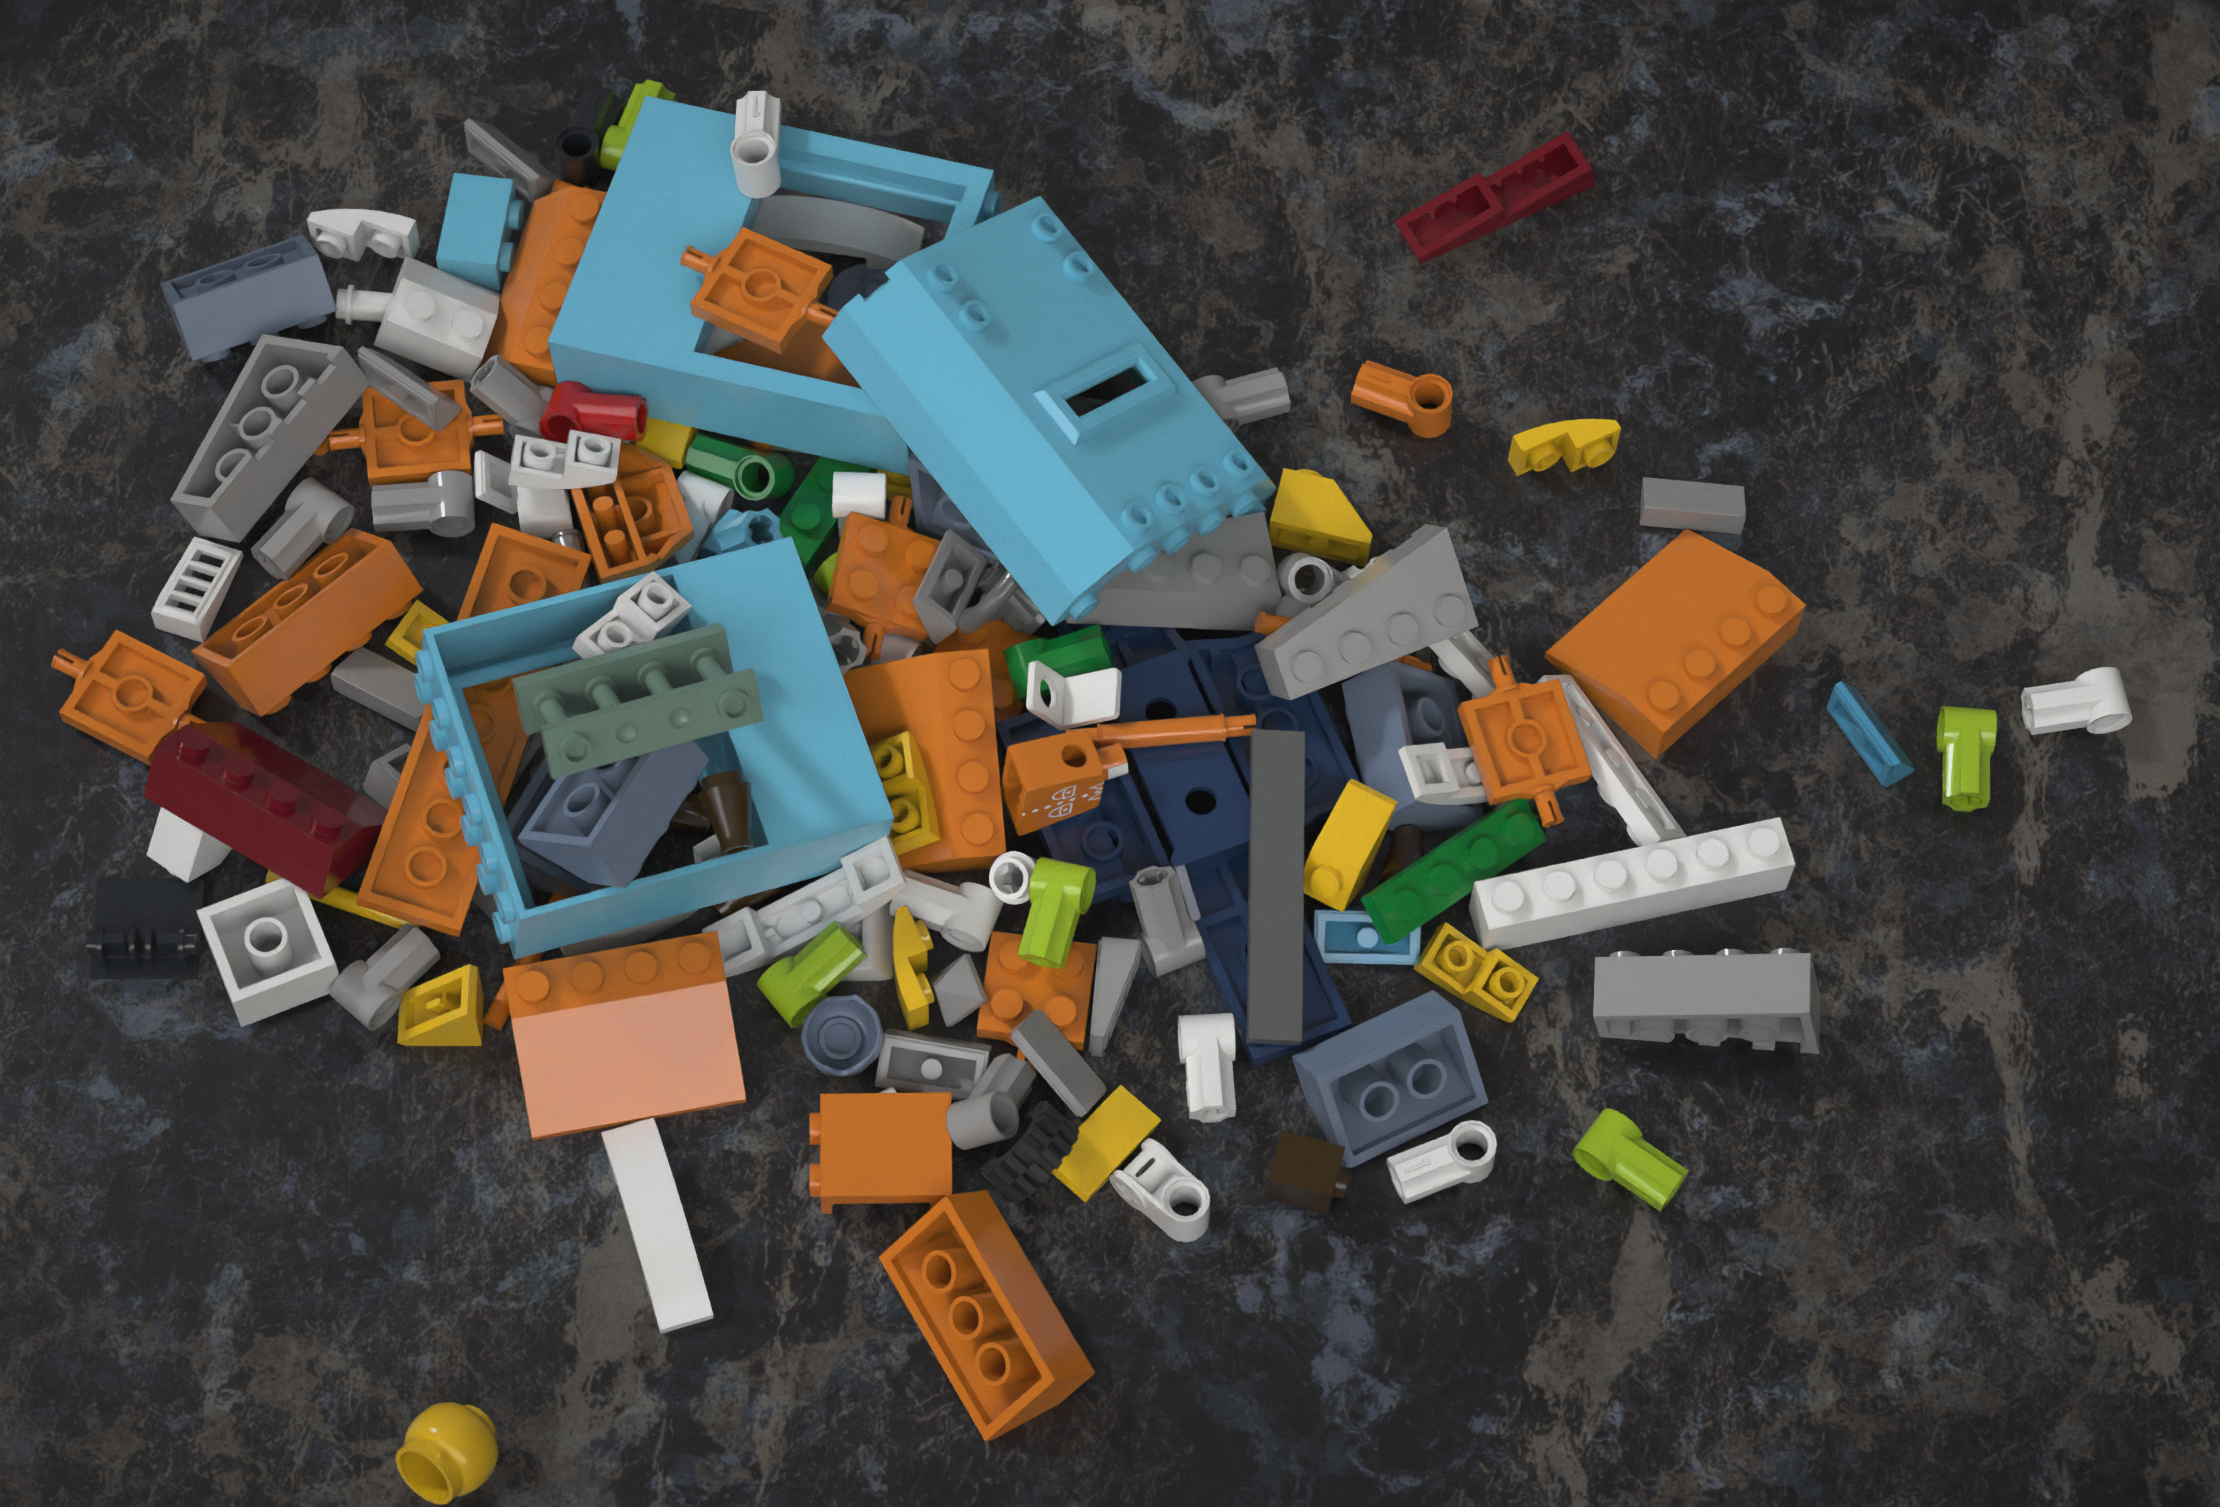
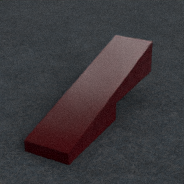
[1394,131,1595,264]

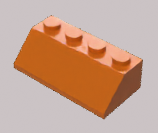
[473,186,607,390]
[190,527,424,717]
[878,1190,1095,1442]

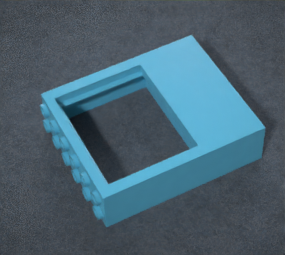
[548,96,1002,476]
[413,536,894,960]

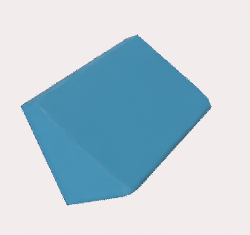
[1827,681,1915,788]
[1313,905,1421,965]

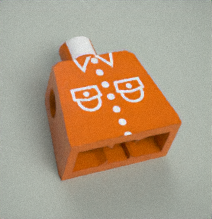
[1001,729,1128,836]

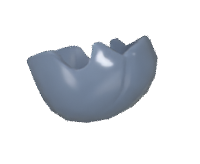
[800,995,884,1077]

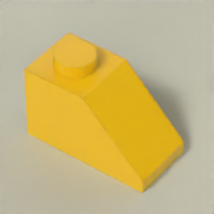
[1269,468,1372,567]
[1304,778,1398,912]

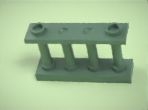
[512,622,764,779]

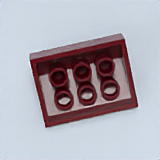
[143,721,389,900]

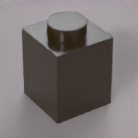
[1265,1130,1351,1215]

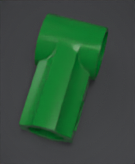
[685,433,795,501]
[1003,624,1114,703]

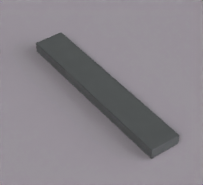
[1246,729,1305,1046]

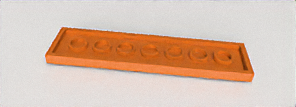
[356,523,592,937]

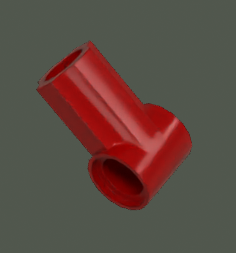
[539,381,649,444]

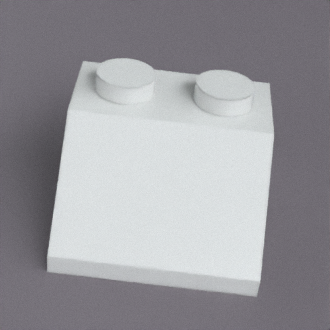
[374,256,500,383]

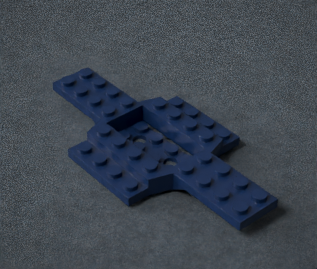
[995,619,1361,1068]

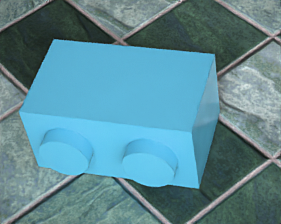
[436,173,524,291]

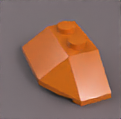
[569,442,696,585]

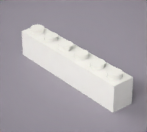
[1469,817,1795,952]

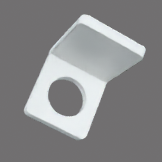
[1026,660,1122,730]

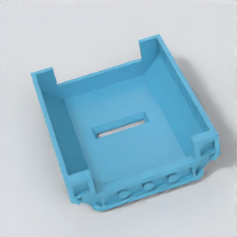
[822,196,1277,626]

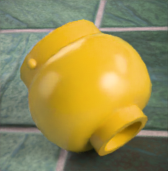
[395,1402,499,1505]

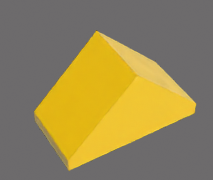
[397,964,484,1046]

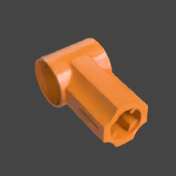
[1351,360,1453,438]

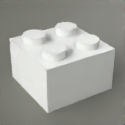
[197,878,339,1027]

